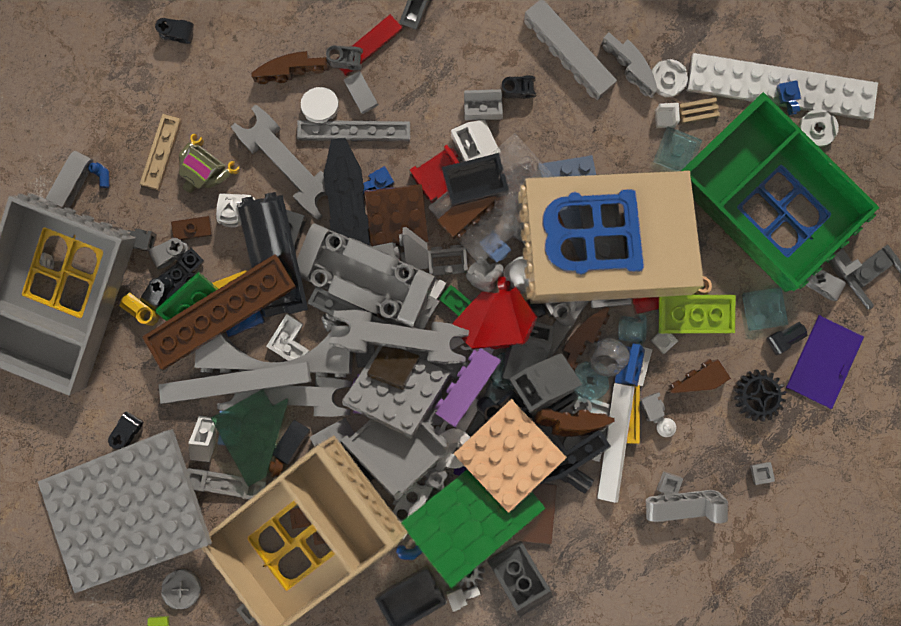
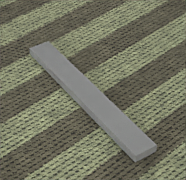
[159,362,311,404]

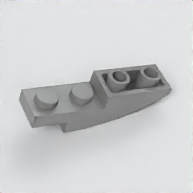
[601,32,658,98]

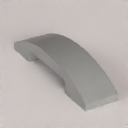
[187,468,266,500]

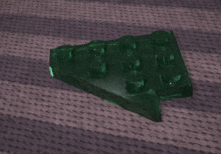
[211,389,289,487]

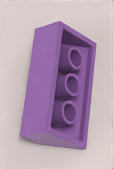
[435,348,501,427]

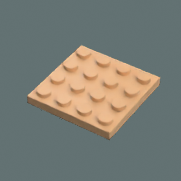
[454,399,567,513]

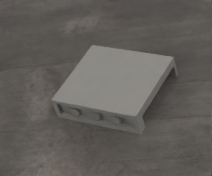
[341,419,449,501]

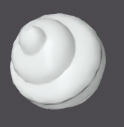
[656,418,676,437]

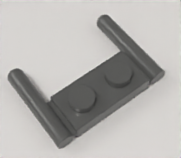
[843,244,901,310]

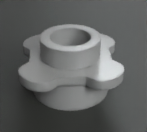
[425,468,447,490]

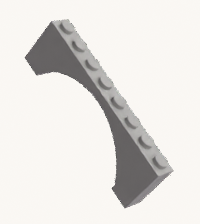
[195,326,353,378]

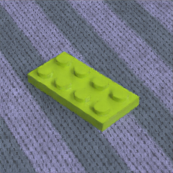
[659,295,736,334]

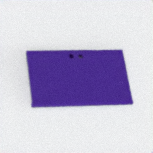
[786,315,864,409]

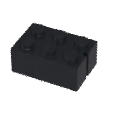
[442,153,509,207]
[375,565,447,626]

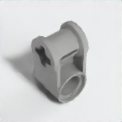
[148,238,189,269]
[806,270,846,301]

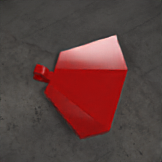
[452,277,537,349]

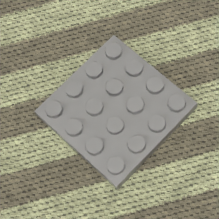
[342,346,450,439]

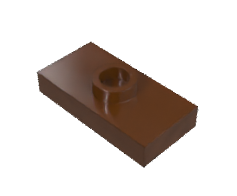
[171,216,213,240]

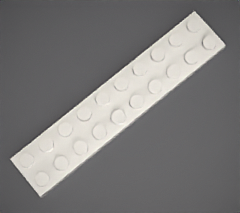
[687,53,878,121]

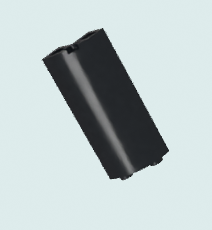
[236,192,308,317]

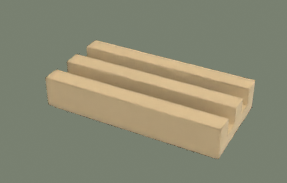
[679,98,720,124]

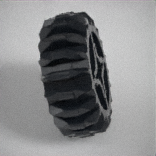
[733,370,786,422]

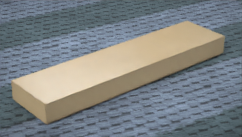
[139,114,182,191]

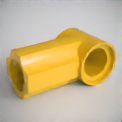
[119,293,159,326]

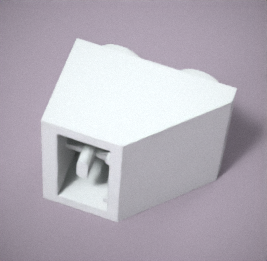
[451,120,501,162]

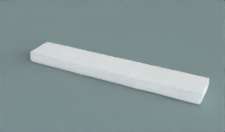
[598,383,635,503]

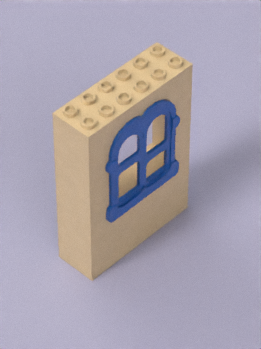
[518,171,704,304]

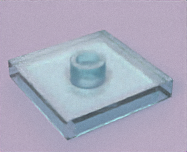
[653,126,702,171]

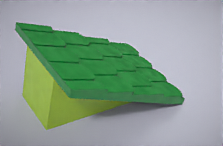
[401,469,545,588]

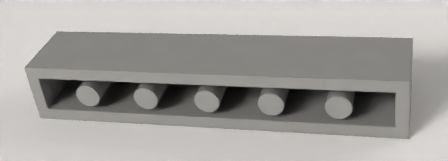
[524,0,617,101]

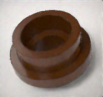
[267,458,283,478]

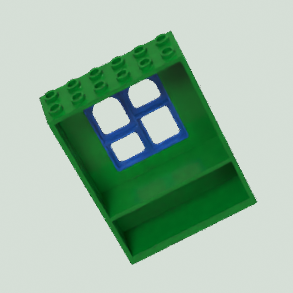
[681,92,880,292]

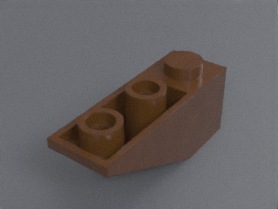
[437,196,497,240]
[666,359,731,394]

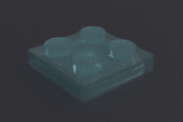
[742,287,788,331]

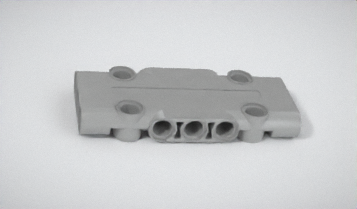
[297,223,436,328]

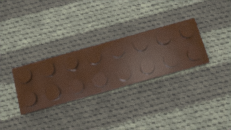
[142,254,297,370]

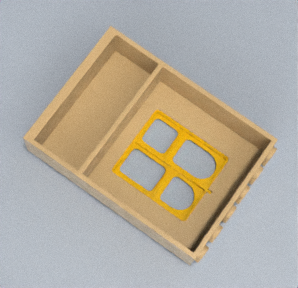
[202,435,408,626]

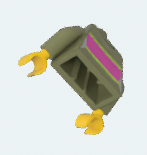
[179,134,240,193]

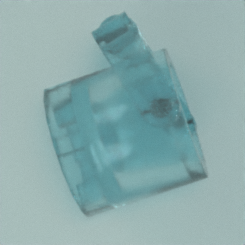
[618,314,647,346]

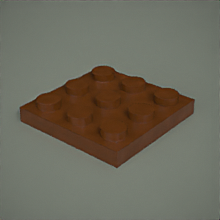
[364,184,428,246]

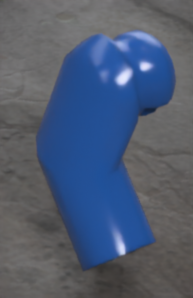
[88,162,109,188]
[396,545,423,560]

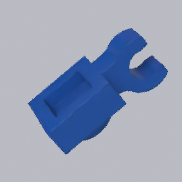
[776,80,801,116]
[363,166,394,194]

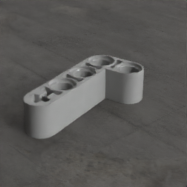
[39,151,93,209]
[646,490,728,523]

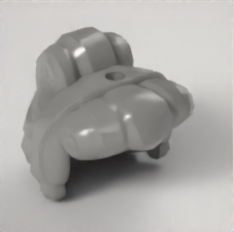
[466,258,503,292]

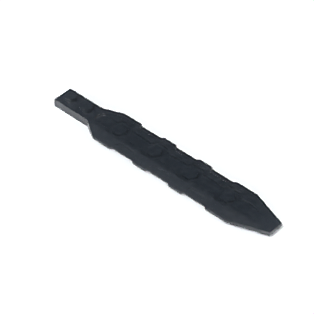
[323,138,378,368]

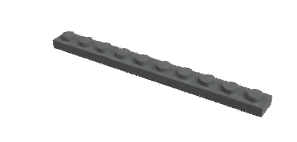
[308,286,483,391]

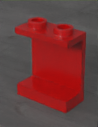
[409,144,460,204]

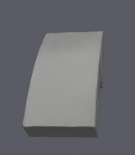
[344,71,378,114]

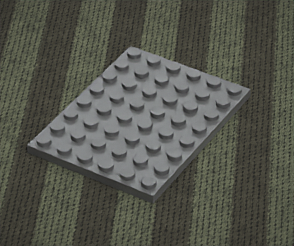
[38,429,212,593]

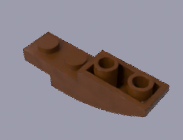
[251,51,329,84]
[562,307,610,371]
[534,408,615,437]

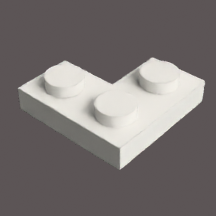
[266,314,310,361]

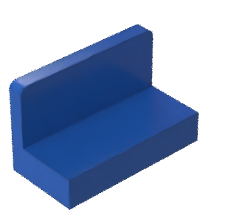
[615,343,645,387]

